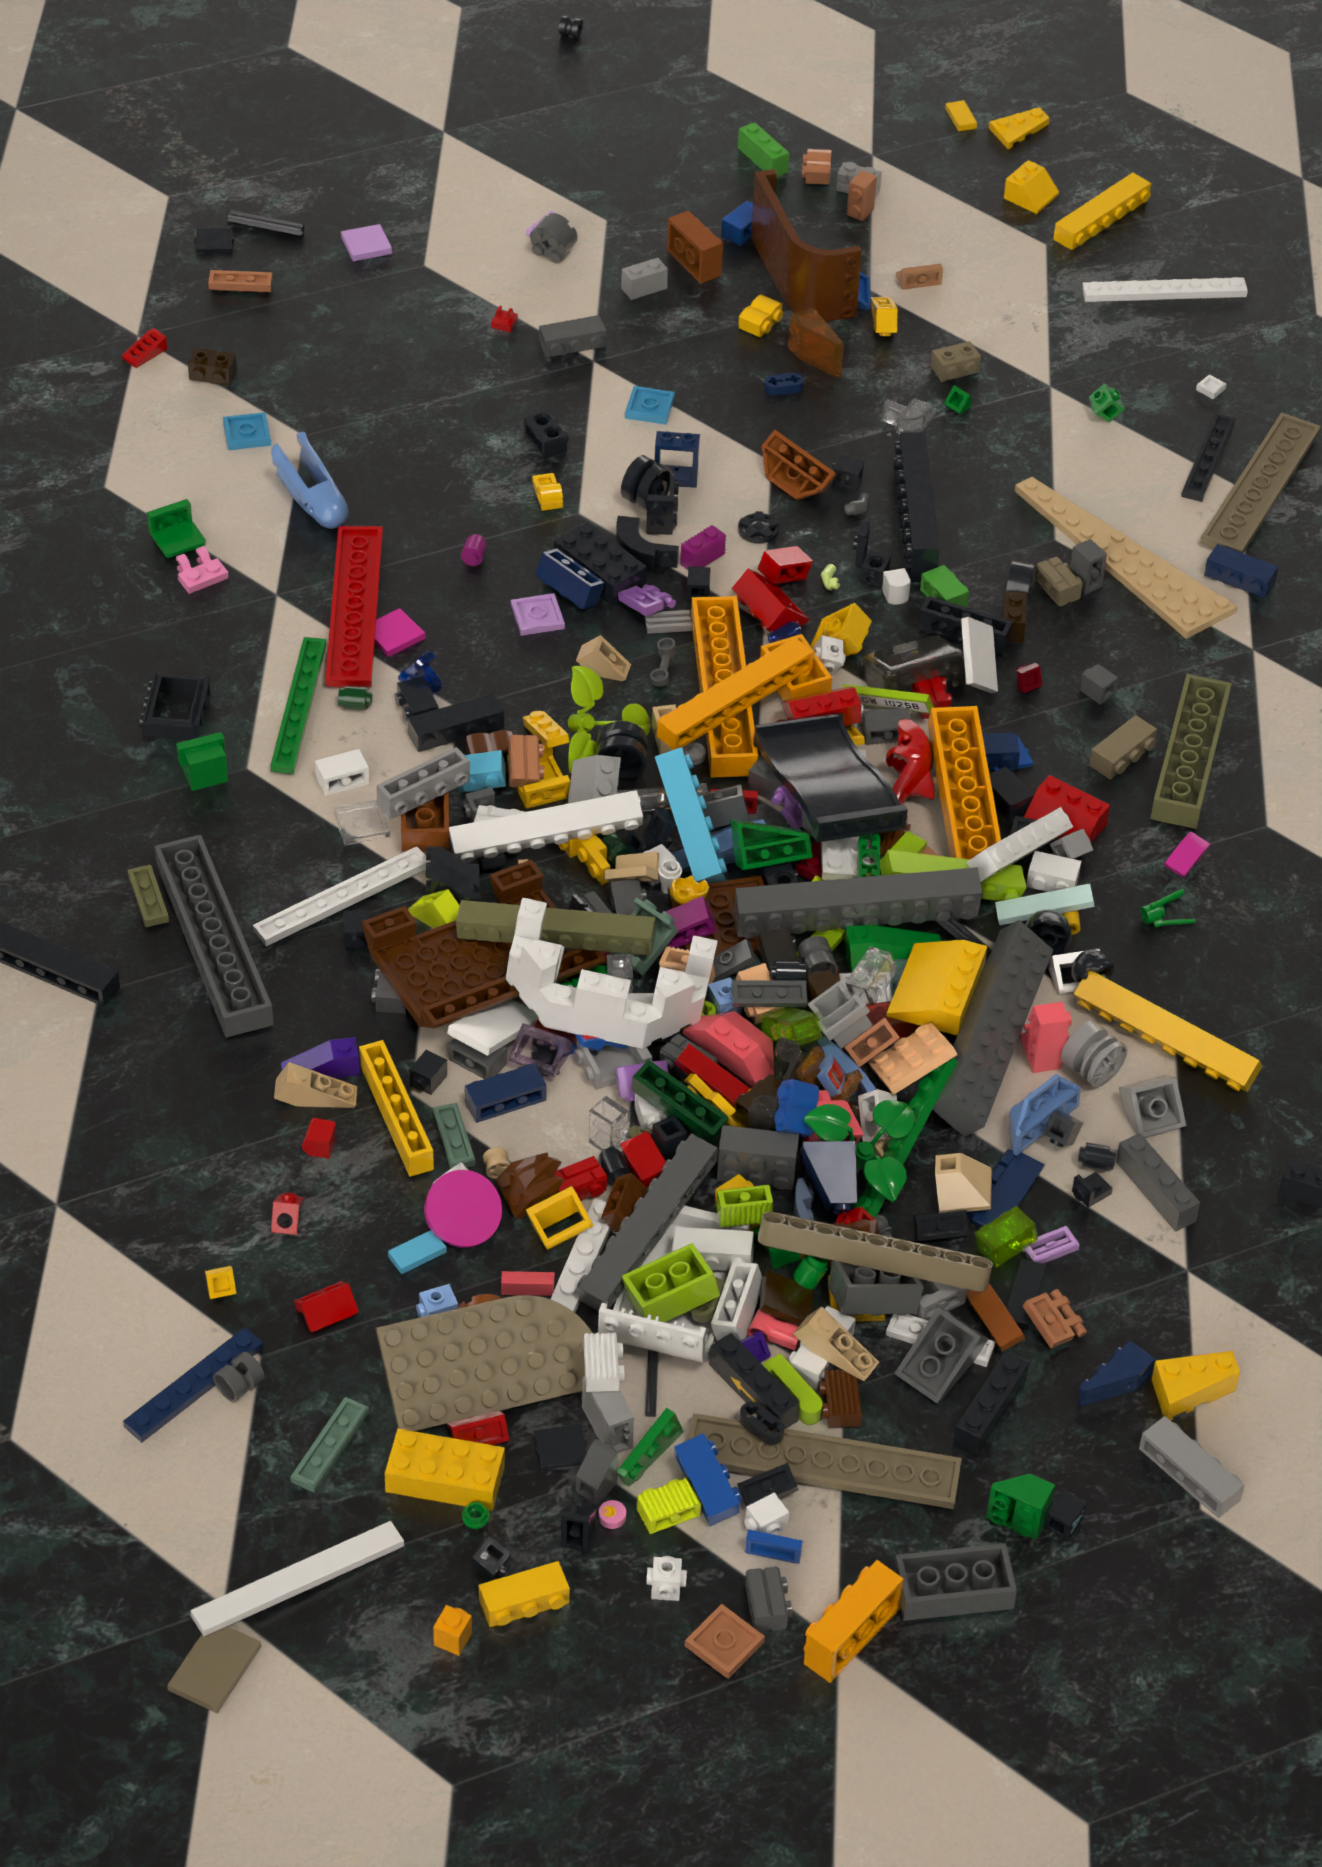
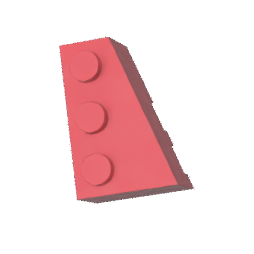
[1020,1002,1072,1073]

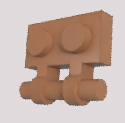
[1022,1289,1087,1349]

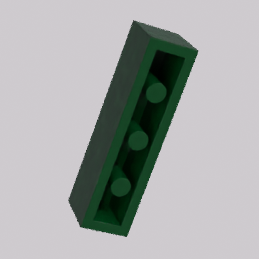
[631,1059,729,1146]

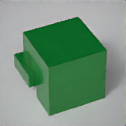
[176,732,228,791]

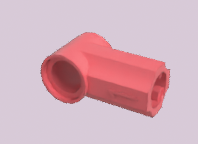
[747,1309,801,1350]

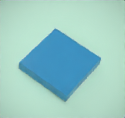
[625,386,675,425]
[223,412,271,450]

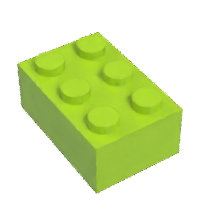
[622,1243,720,1322]

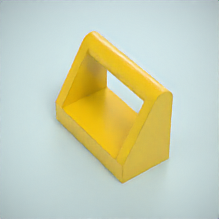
[526,1186,593,1250]

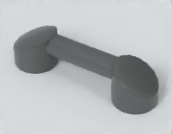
[650,637,676,686]

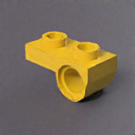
[532,473,563,511]

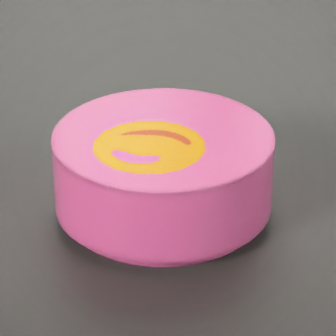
[598,1500,626,1529]

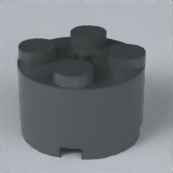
[530,213,578,263]

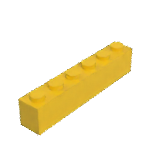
[1053,173,1151,250]
[359,1040,434,1177]

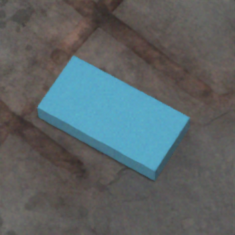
[388,1230,447,1274]

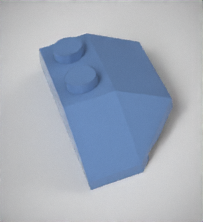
[1009,1074,1081,1155]

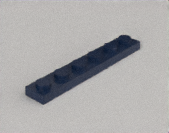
[123,1327,263,1443]

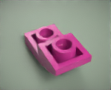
[1164,831,1210,879]

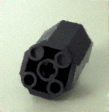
[426,846,479,905]

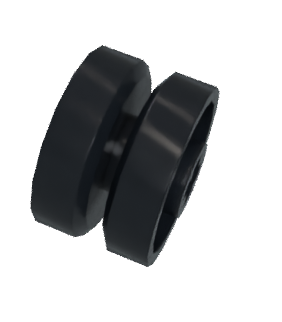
[621,455,673,510]
[596,721,647,780]

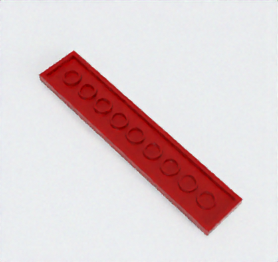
[325,526,383,687]

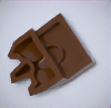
[495,1152,564,1220]

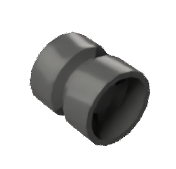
[798,936,838,976]
[213,1352,265,1402]

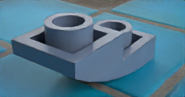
[794,1178,814,1221]

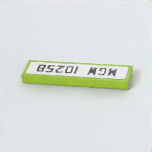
[842,684,934,714]

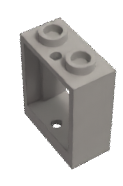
[582,1375,634,1453]

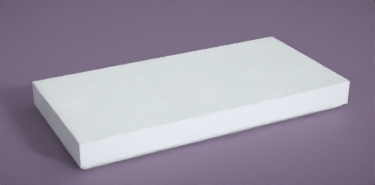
[447,999,541,1056]

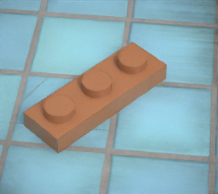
[208,270,273,292]

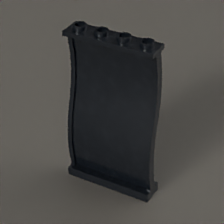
[753,713,908,843]

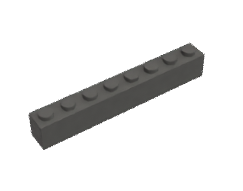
[577,1134,717,1311]

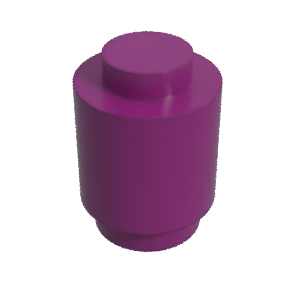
[461,534,487,566]

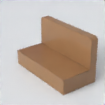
[896,263,943,290]

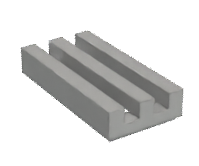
[645,610,692,634]

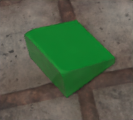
[769,1247,801,1269]

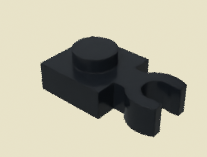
[531,1037,560,1077]

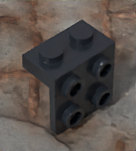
[646,474,679,535]

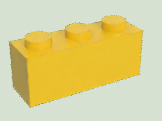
[479,1561,570,1627]

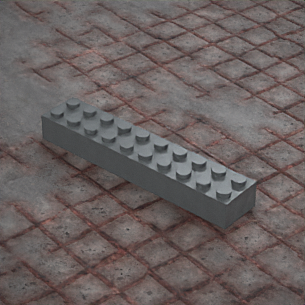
[154,835,273,1038]
[734,867,982,938]
[932,920,1053,1137]

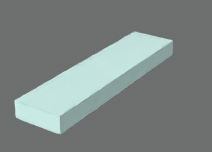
[995,884,1095,925]

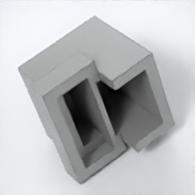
[808,981,873,1049]

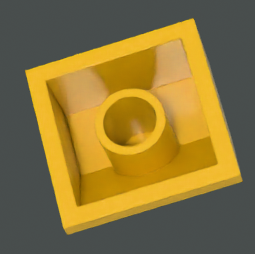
[1004,160,1059,214]
[811,603,872,657]

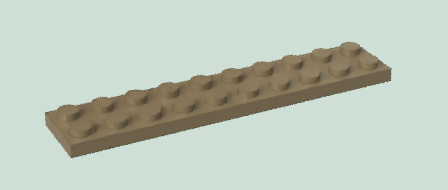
[1200,412,1321,553]
[688,1413,962,1509]

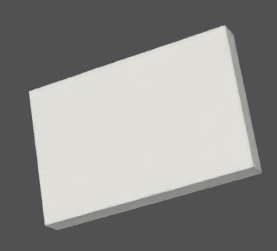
[961,617,998,693]

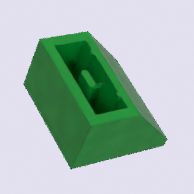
[986,1474,1055,1540]

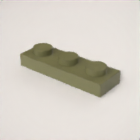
[127,865,169,927]

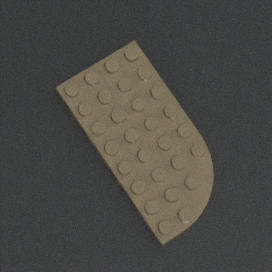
[375,1295,592,1431]

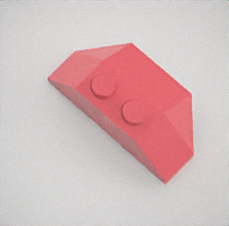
[682,1011,774,1087]

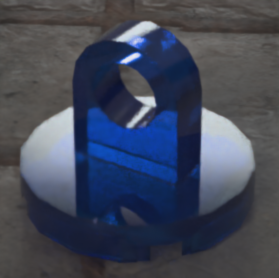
[398,650,442,695]

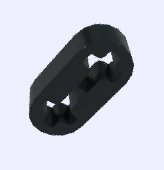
[739,1402,785,1445]

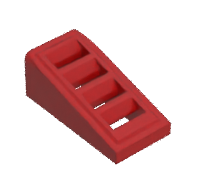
[122,328,168,368]

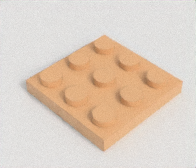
[868,1023,958,1095]

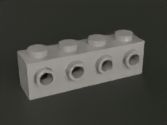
[377,747,470,820]

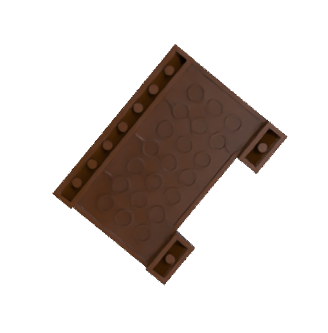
[362,859,606,1029]

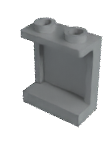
[574,1040,652,1090]

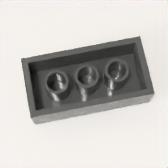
[894,1543,1017,1621]

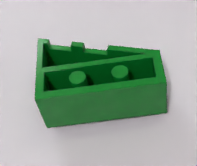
[730,819,812,870]

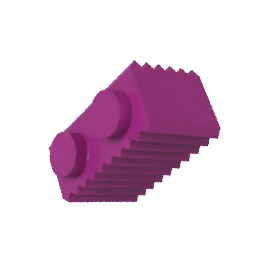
[680,525,727,570]

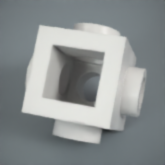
[813,635,845,674]
[646,1556,687,1601]

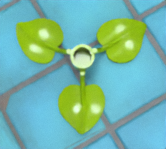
[568,666,651,774]

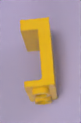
[507,745,571,809]

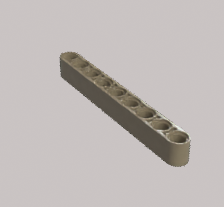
[758,1212,993,1291]

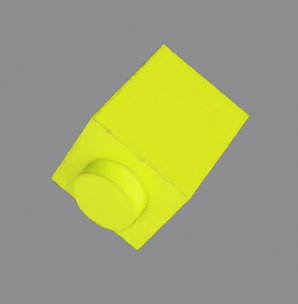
[408,889,460,929]

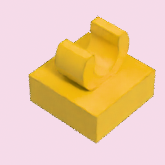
[205,1266,237,1299]

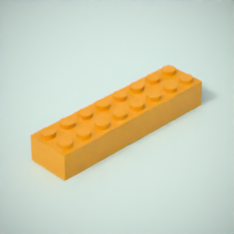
[928,706,1001,860]

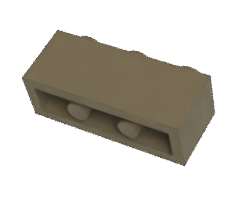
[1089,715,1157,780]

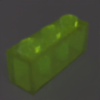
[761,1007,823,1047]

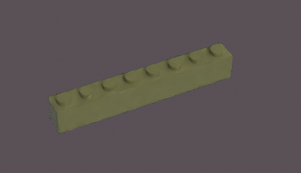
[456,900,656,956]

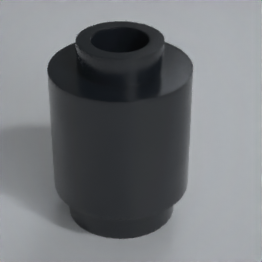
[769,960,806,981]
[1078,1142,1116,1171]
[599,1147,631,1185]

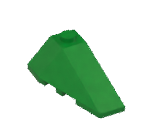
[844,925,941,973]

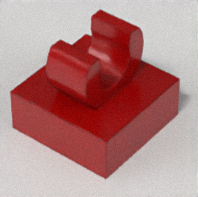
[491,306,518,333]

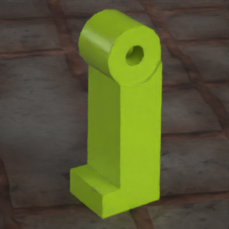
[762,1353,823,1425]

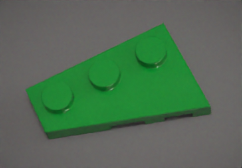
[616,1407,684,1487]

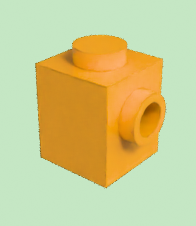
[433,1605,472,1656]

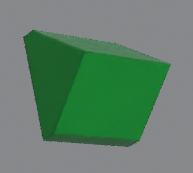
[944,385,972,414]

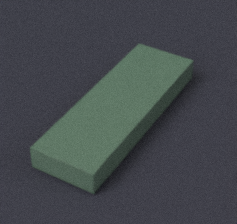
[432,1103,475,1169]

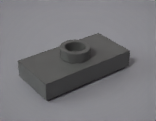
[713,939,756,982]

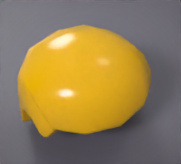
[670,876,710,905]

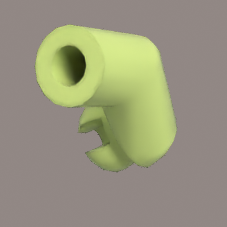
[821,564,840,591]

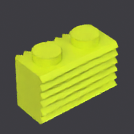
[637,1477,701,1534]

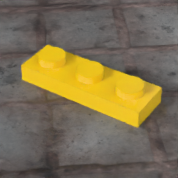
[523,711,569,748]

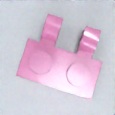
[176,546,228,594]

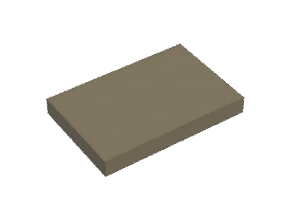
[167,1626,261,1714]

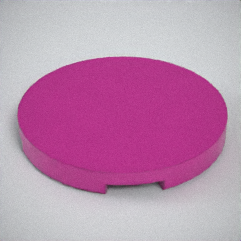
[424,1170,502,1248]

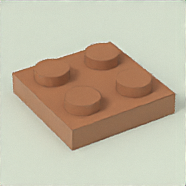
[685,1604,765,1679]

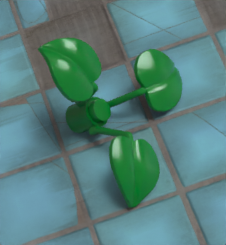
[803,1100,915,1202]

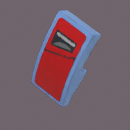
[817,1053,845,1097]

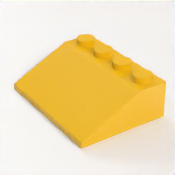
[886,940,987,1036]

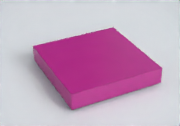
[375,608,426,657]

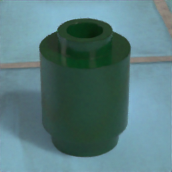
[338,686,373,710]

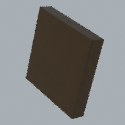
[760,1269,813,1326]

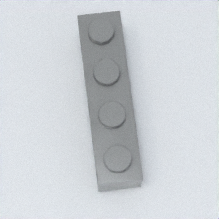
[1139,1416,1244,1518]

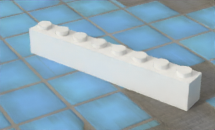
[449,790,643,862]

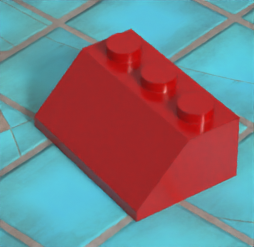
[731,568,810,634]
[782,686,862,726]
[1024,775,1110,843]

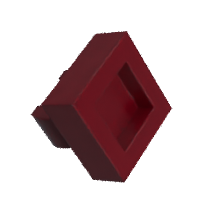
[1016,663,1042,693]

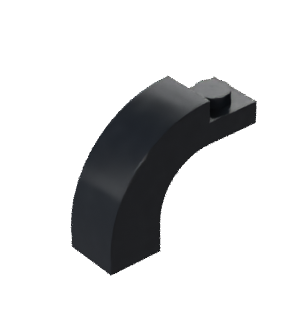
[616,516,679,572]

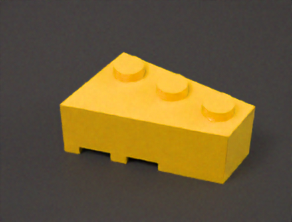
[1152,1351,1240,1421]

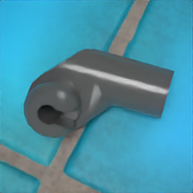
[844,493,870,516]

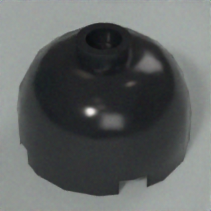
[1025,910,1072,958]

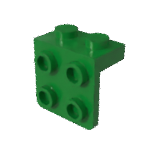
[147,499,206,558]

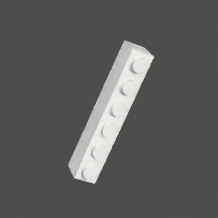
[966,807,1073,882]

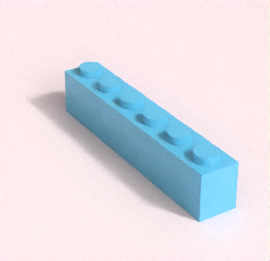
[655,747,727,883]

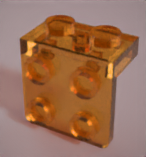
[797,1046,863,1103]

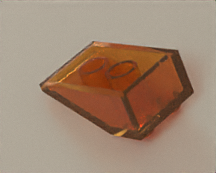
[788,307,844,378]

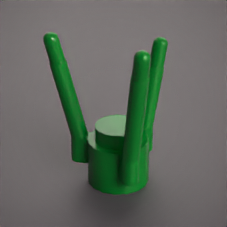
[1140,889,1196,928]

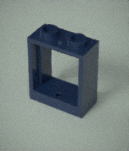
[655,431,700,488]

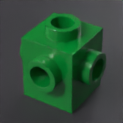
[1089,383,1125,422]

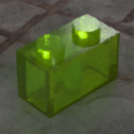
[975,1206,1038,1267]

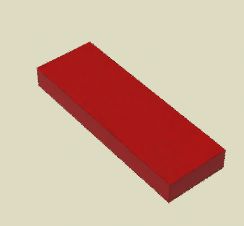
[674,1043,750,1109]

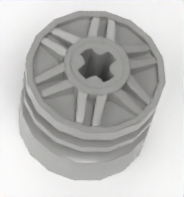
[1061,1021,1128,1088]

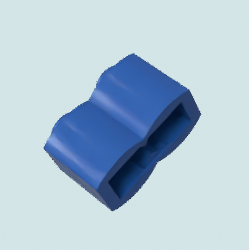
[774,1079,819,1138]

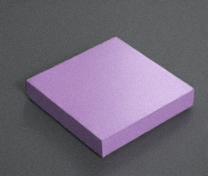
[341,224,392,261]
[511,593,565,636]

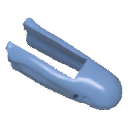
[271,432,349,529]

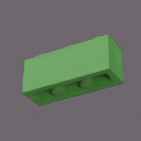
[738,122,789,176]

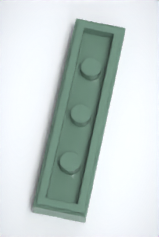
[290,1397,369,1493]

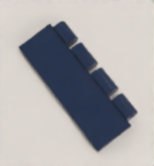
[966,1149,1045,1237]

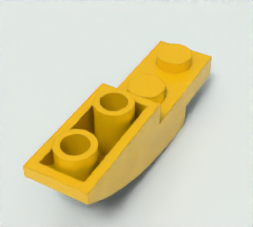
[558,835,610,885]

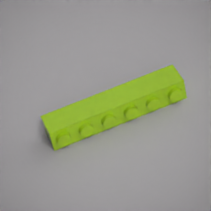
[880,850,1026,901]

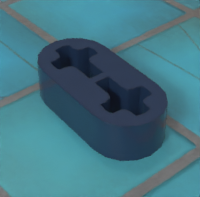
[764,373,804,395]

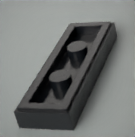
[1006,1258,1047,1330]

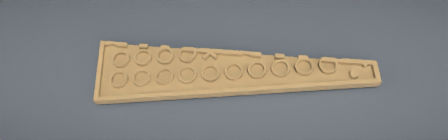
[1015,477,1237,639]

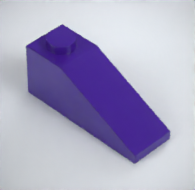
[281,1037,359,1078]

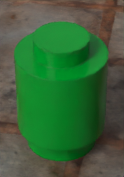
[793,1255,829,1289]

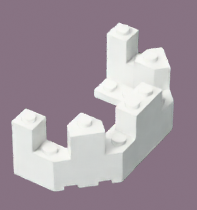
[506,897,718,1049]

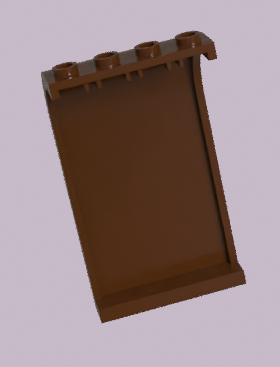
[751,169,862,321]

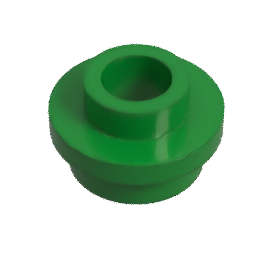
[462,1502,490,1529]

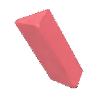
[501,1271,554,1296]

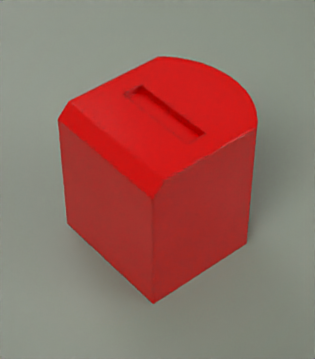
[302,1118,336,1159]

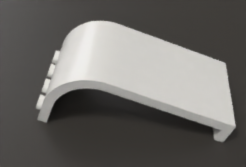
[598,1206,750,1363]

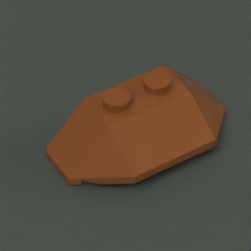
[761,430,837,501]

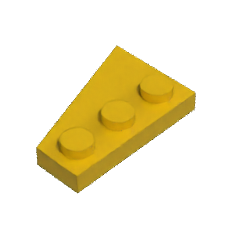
[989,107,1050,149]

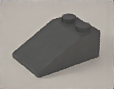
[894,1307,989,1404]

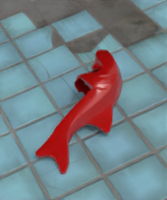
[885,719,935,805]

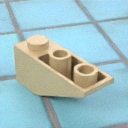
[274,1062,357,1108]
[793,1306,879,1381]

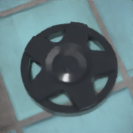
[738,511,779,543]

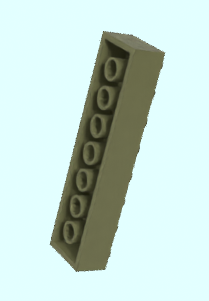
[1150,674,1232,829]

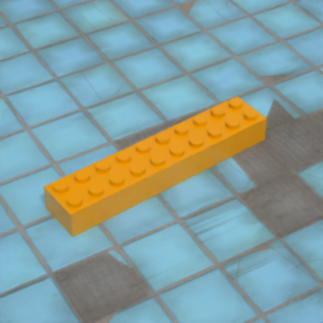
[691,596,758,778]

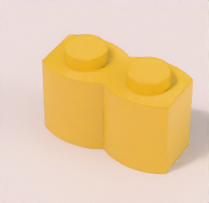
[739,295,783,337]

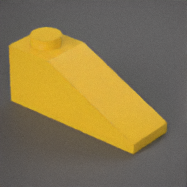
[871,297,898,336]

